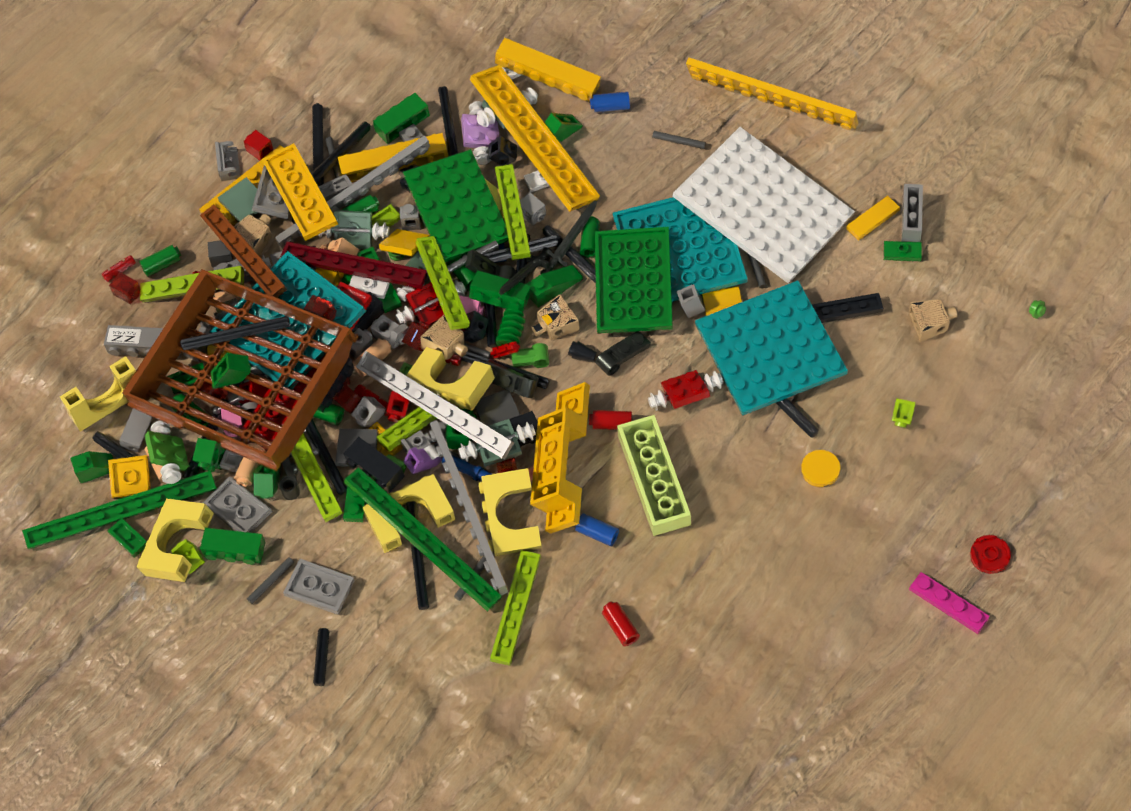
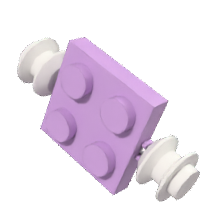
[461,101,499,165]

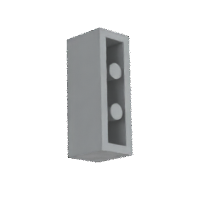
[901,184,923,242]

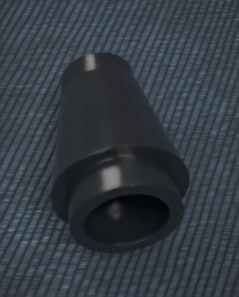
[568,341,597,362]

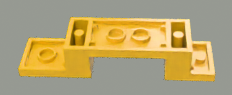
[530,382,590,534]

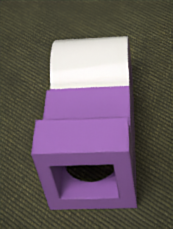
[403,445,443,474]

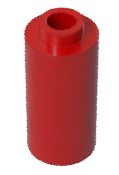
[589,410,632,430]
[602,602,640,647]

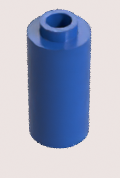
[590,92,630,112]
[575,513,619,547]

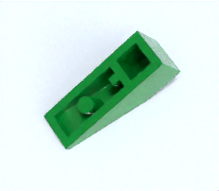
[527,265,583,308]

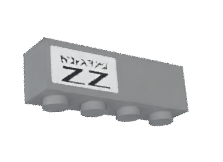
[104,325,182,358]

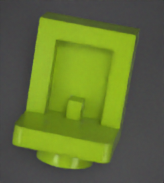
[891,398,916,428]
[171,539,205,574]

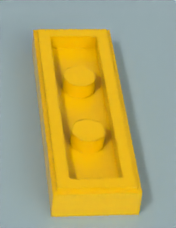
[846,196,900,241]

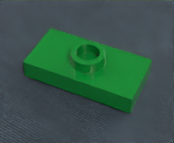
[883,241,922,261]

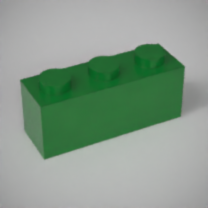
[373,93,430,144]
[469,270,531,312]
[200,528,266,565]

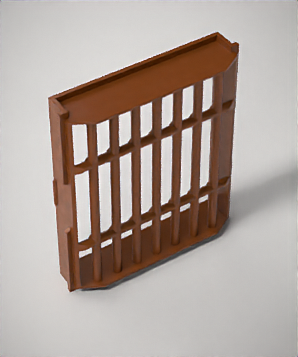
[122,269,359,471]

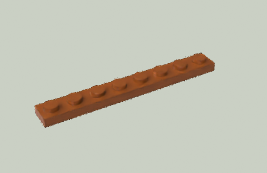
[200,204,287,298]

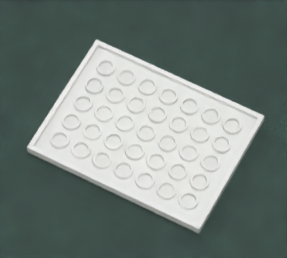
[672,127,855,284]

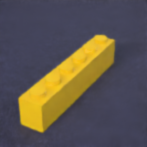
[495,37,601,102]
[338,133,448,183]

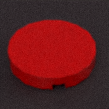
[970,535,1011,574]

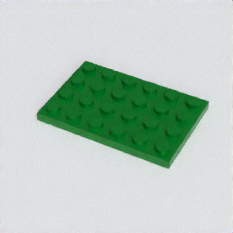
[403,149,509,263]
[595,227,673,334]

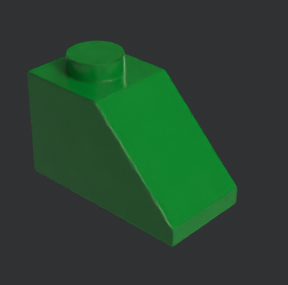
[545,113,583,142]
[211,353,251,389]
[70,451,114,484]
[253,464,281,499]

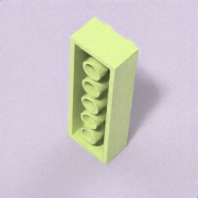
[617,415,691,536]

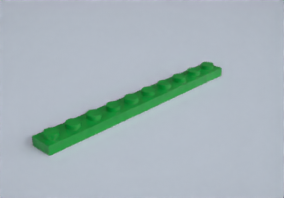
[344,467,502,612]
[22,470,217,549]

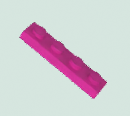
[909,572,990,634]

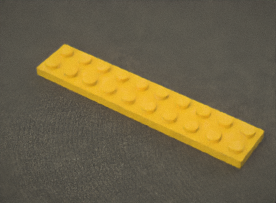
[686,57,858,130]
[470,64,600,212]

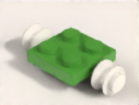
[145,421,189,484]

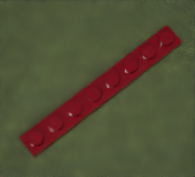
[280,241,427,289]

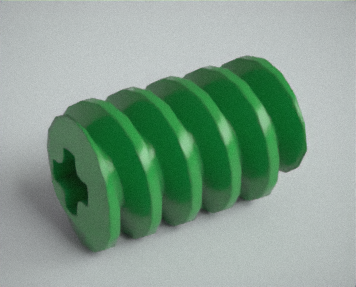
[496,309,526,346]

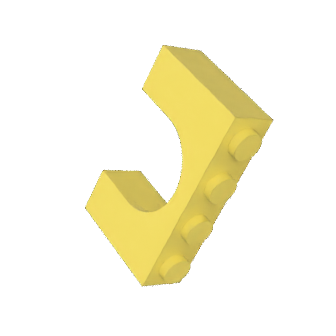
[406,347,495,411]
[60,356,136,432]
[478,468,542,556]
[363,474,455,553]
[137,499,214,582]

